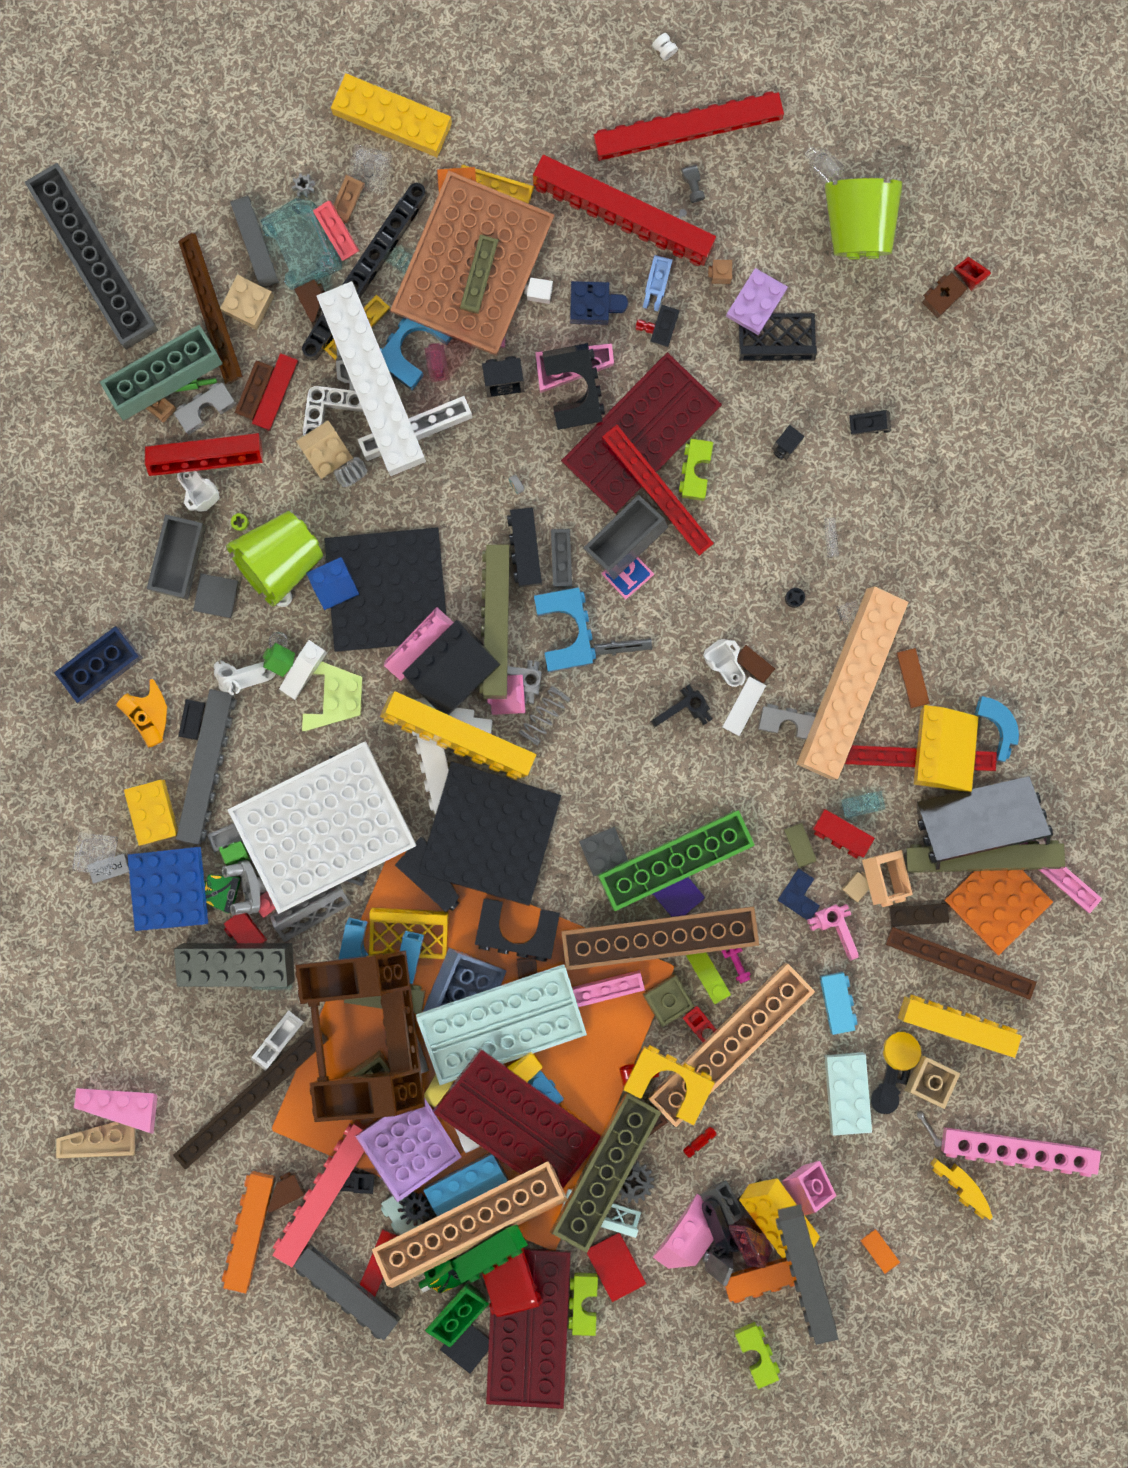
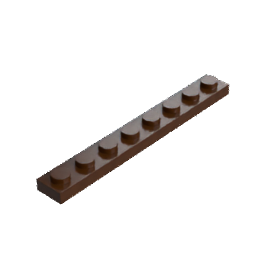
[178,233,243,384]
[885,927,1037,1000]

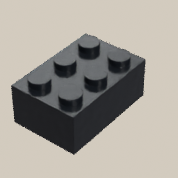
[482,356,525,398]

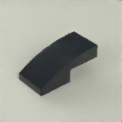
[340,1171,374,1194]

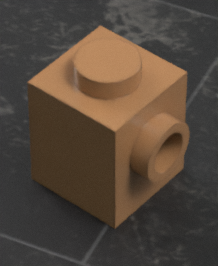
[708,260,732,284]

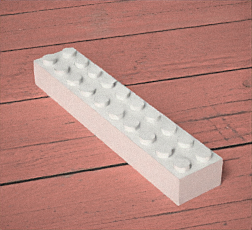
[317,281,426,476]

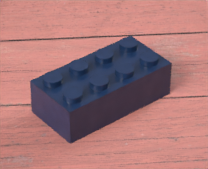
[54,626,143,704]

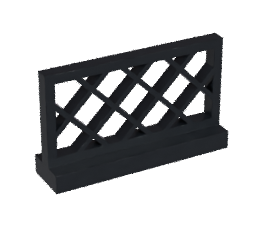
[739,313,817,361]

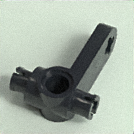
[650,684,713,728]
[702,1198,750,1257]

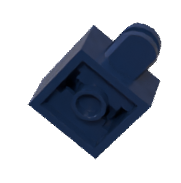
[570,281,628,325]

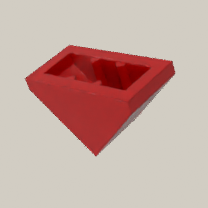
[954,257,991,291]

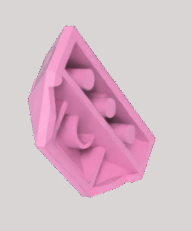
[653,1194,714,1269]

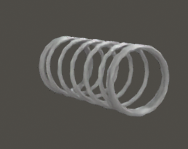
[518,686,570,746]

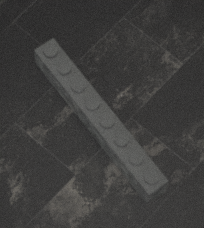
[176,689,237,844]
[776,1204,839,1345]

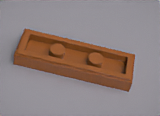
[896,648,930,708]

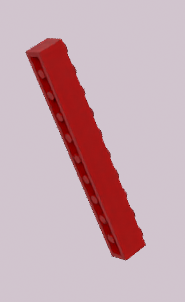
[593,91,784,161]

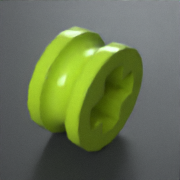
[231,513,249,531]

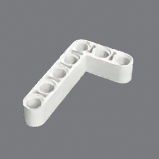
[303,386,364,436]

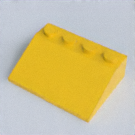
[913,705,979,792]

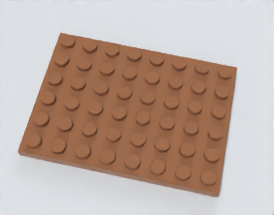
[390,170,555,356]

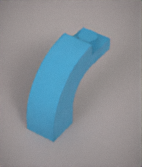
[975,696,1019,762]

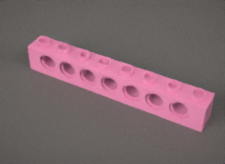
[941,1127,1101,1177]

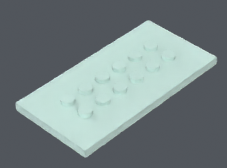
[416,964,587,1085]

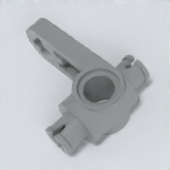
[507,660,542,704]

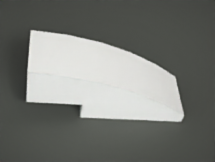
[449,708,493,734]
[251,1011,304,1071]

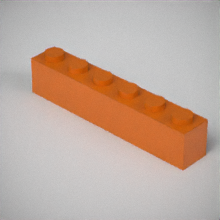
[222,1171,275,1294]

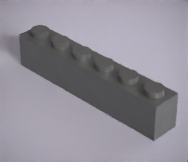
[294,1245,401,1340]

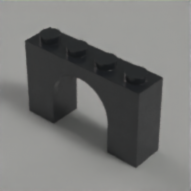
[542,343,605,430]
[475,898,560,962]

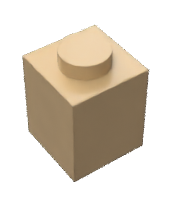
[841,872,869,902]

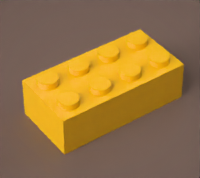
[739,1178,820,1258]

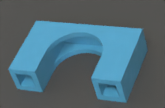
[380,318,452,390]
[534,587,596,672]
[339,917,424,984]

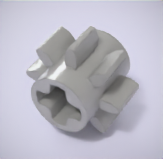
[292,173,316,198]

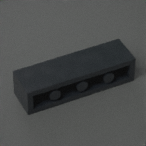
[507,507,542,588]

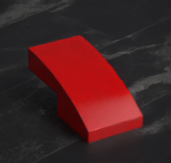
[683,1006,717,1043]

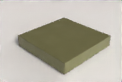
[642,974,694,1028]

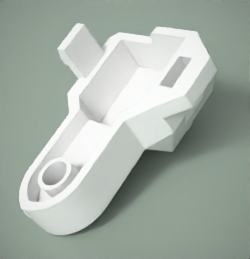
[177,471,220,512]
[704,639,745,687]

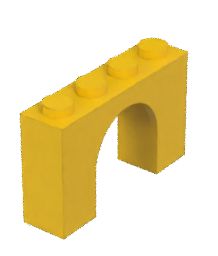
[623,1045,715,1125]

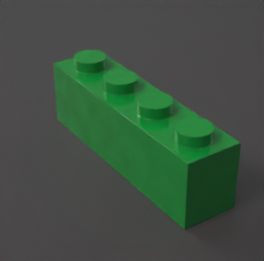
[451,1224,528,1283]

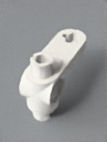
[214,661,276,695]

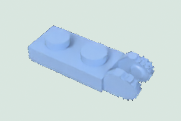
[643,255,673,311]

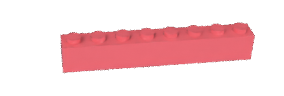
[272,1120,367,1268]

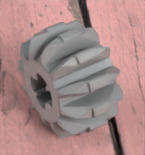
[334,457,367,487]

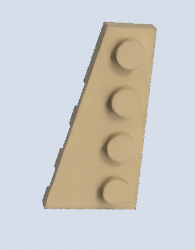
[56,1122,135,1158]

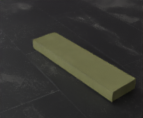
[460,234,499,314]

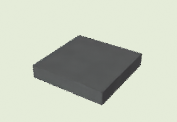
[193,574,239,618]

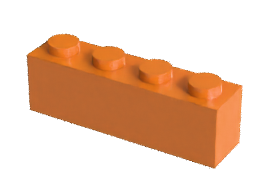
[725,1257,797,1303]

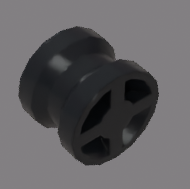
[785,588,805,608]

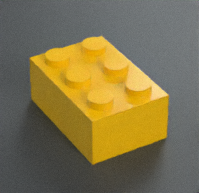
[124,780,178,846]

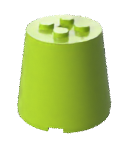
[825,178,902,260]
[226,511,323,607]

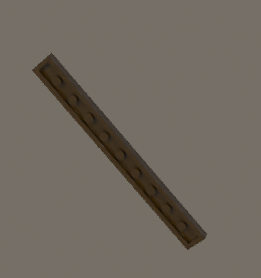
[173,1028,329,1170]

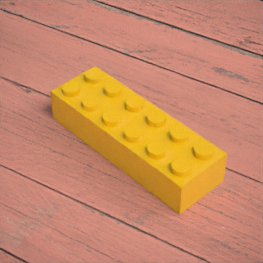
[331,73,452,158]
[898,994,1022,1058]

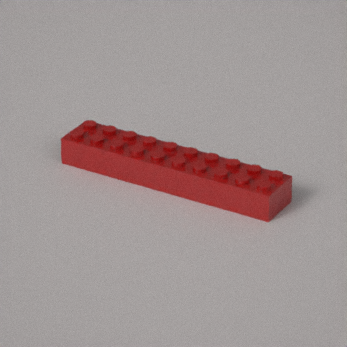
[533,155,716,266]

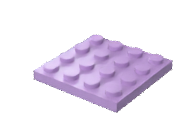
[355,1099,461,1202]

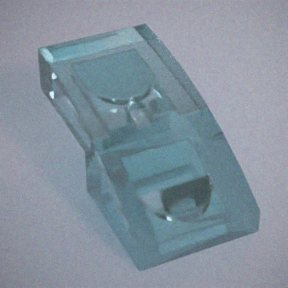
[841,791,885,818]

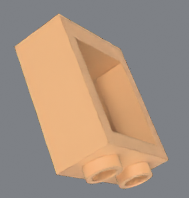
[862,850,913,907]

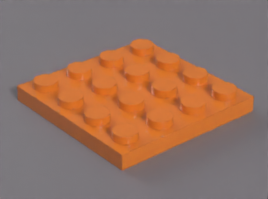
[944,870,1053,956]

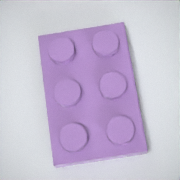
[726,268,788,336]

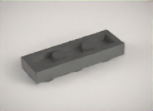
[551,529,572,587]

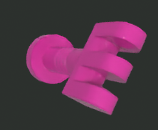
[721,948,751,984]

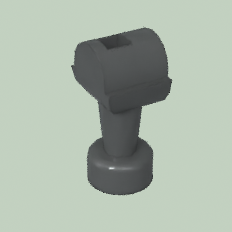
[681,164,705,203]

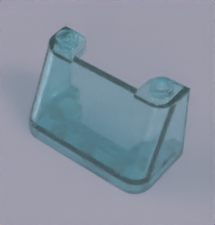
[261,198,342,290]

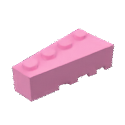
[535,344,614,393]
[74,1088,157,1134]

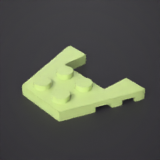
[302,662,363,731]

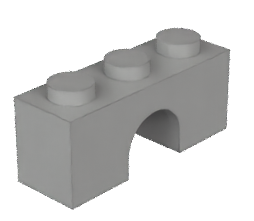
[174,383,237,435]
[758,704,816,740]

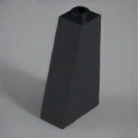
[395,836,460,912]

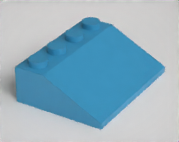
[423,1153,509,1216]

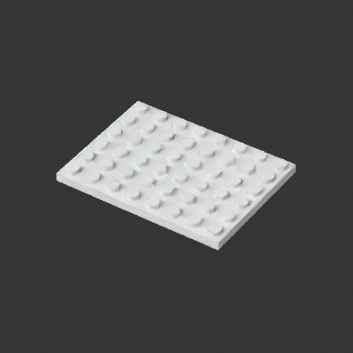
[228,741,417,914]

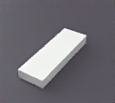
[722,677,766,736]

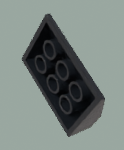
[402,620,501,715]

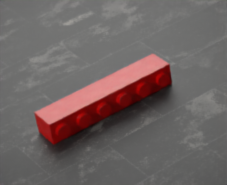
[145,433,263,476]

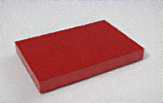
[587,1232,646,1302]

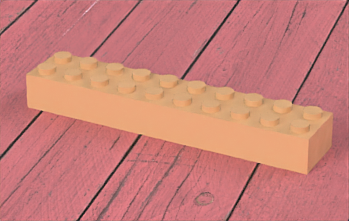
[797,587,908,779]
[648,962,815,1127]
[372,1162,568,1288]

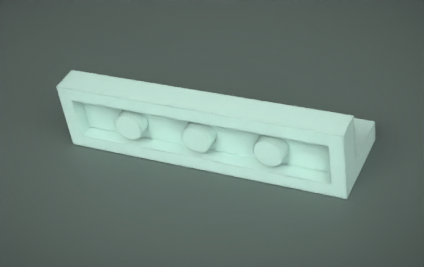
[561,1189,641,1238]

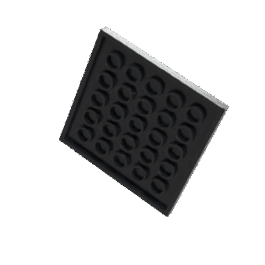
[324,527,447,652]
[418,762,561,906]

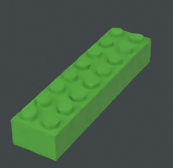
[597,810,755,911]

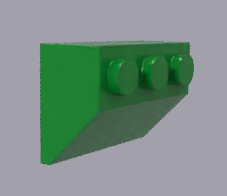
[425,1283,489,1347]

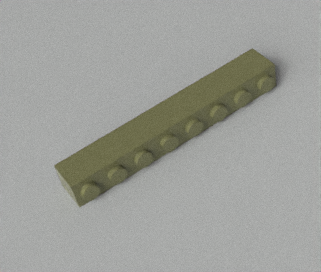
[480,544,510,699]
[906,840,1065,873]

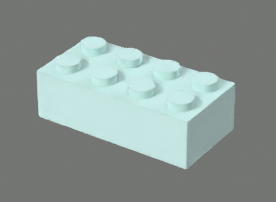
[824,1052,872,1136]

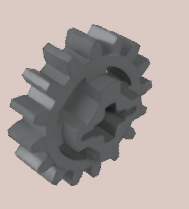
[618,1160,654,1204]

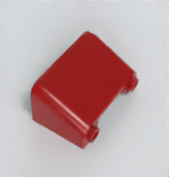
[471,1226,543,1318]

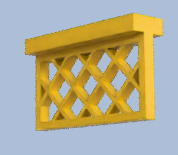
[369,908,449,959]

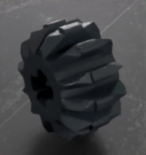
[397,1192,431,1226]

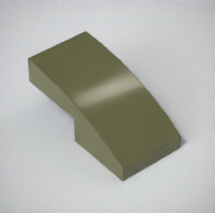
[784,823,817,868]

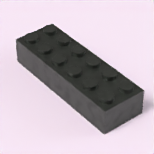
[174,943,295,987]

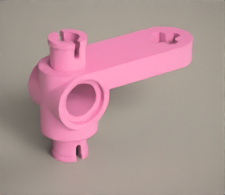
[807,904,859,961]

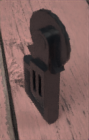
[871,1064,910,1114]

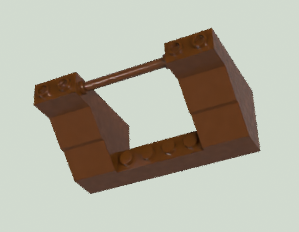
[295,950,426,1122]

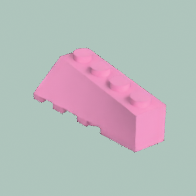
[384,607,454,681]

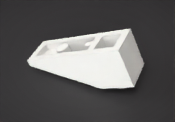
[279,640,328,700]

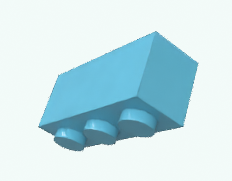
[819,972,858,1035]

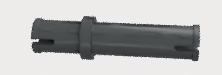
[594,638,652,656]

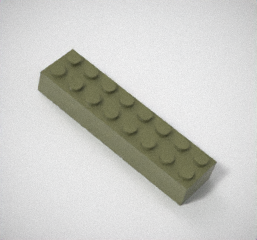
[550,1093,661,1253]

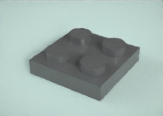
[579,827,628,877]

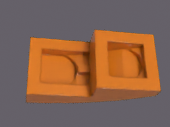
[860,1229,900,1274]

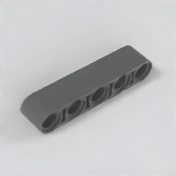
[230,195,279,288]

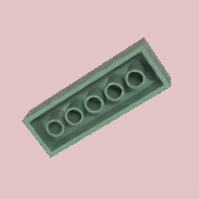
[100,324,223,421]

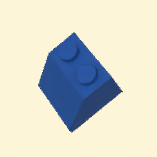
[306,557,359,610]

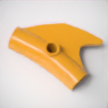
[116,679,167,748]

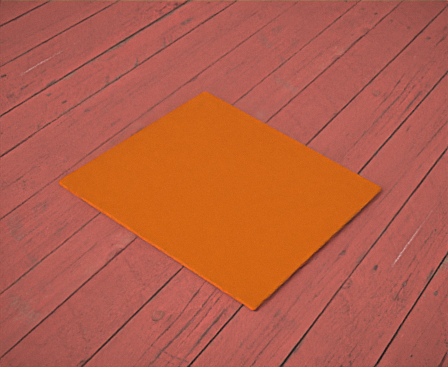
[272,851,674,1250]

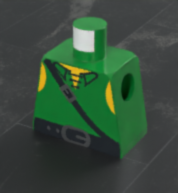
[204,874,241,914]
[418,1258,469,1293]

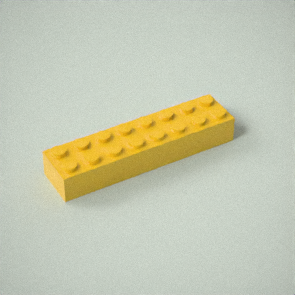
[380,691,536,780]

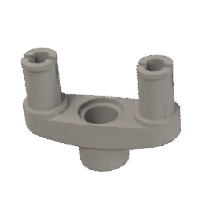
[222,860,267,916]

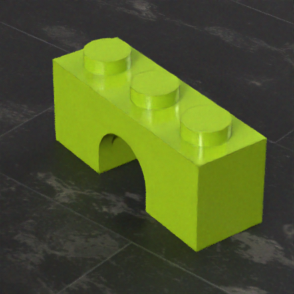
[679,439,713,501]
[569,1273,598,1336]
[734,1322,781,1389]

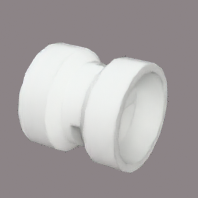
[652,33,678,61]

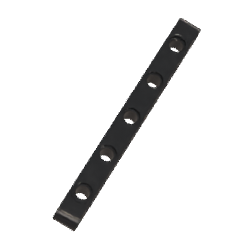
[302,183,426,361]

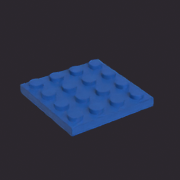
[128,847,208,931]

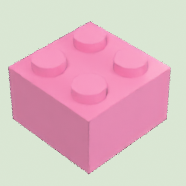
[781,1161,836,1215]

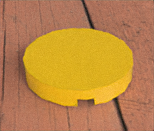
[883,1032,921,1071]

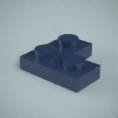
[777,868,820,920]

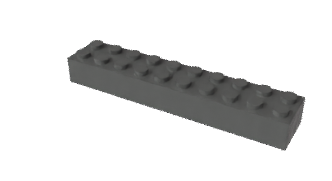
[25,163,158,349]

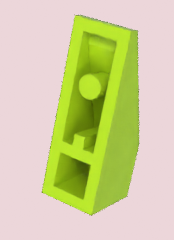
[686,952,731,1005]

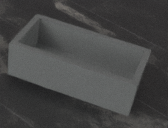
[583,495,668,580]
[147,514,206,600]

